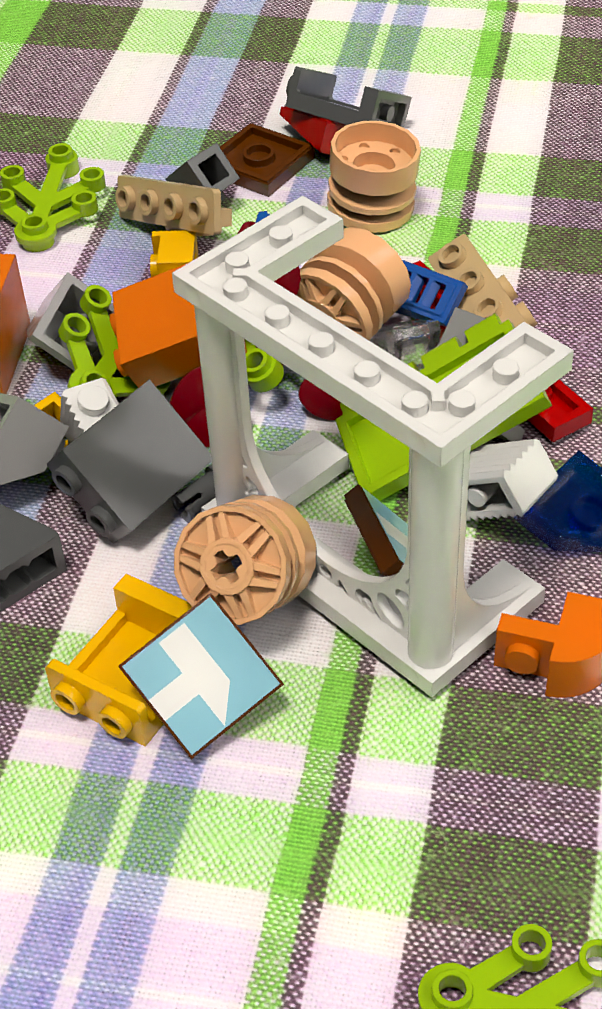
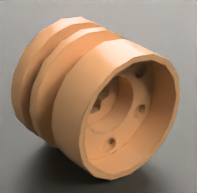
[327,121,421,233]
[297,227,411,341]
[174,495,316,625]

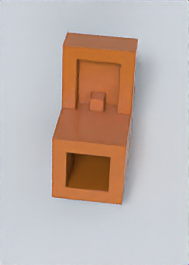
[494,592,602,698]

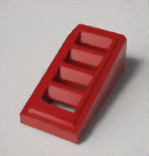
[280,105,346,155]

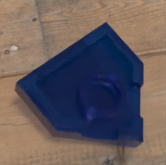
[514,450,602,553]

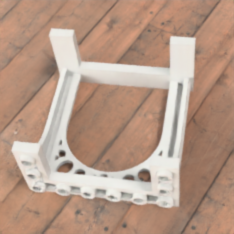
[172,196,574,697]

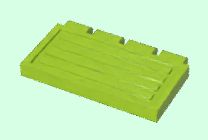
[335,313,552,501]

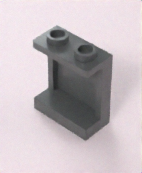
[285,66,412,128]
[47,379,212,543]

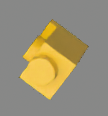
[150,230,199,277]

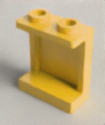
[45,574,192,747]

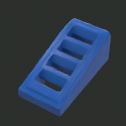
[395,260,468,327]

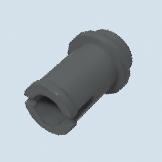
[171,464,216,523]

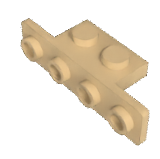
[115,175,232,236]
[428,234,537,328]

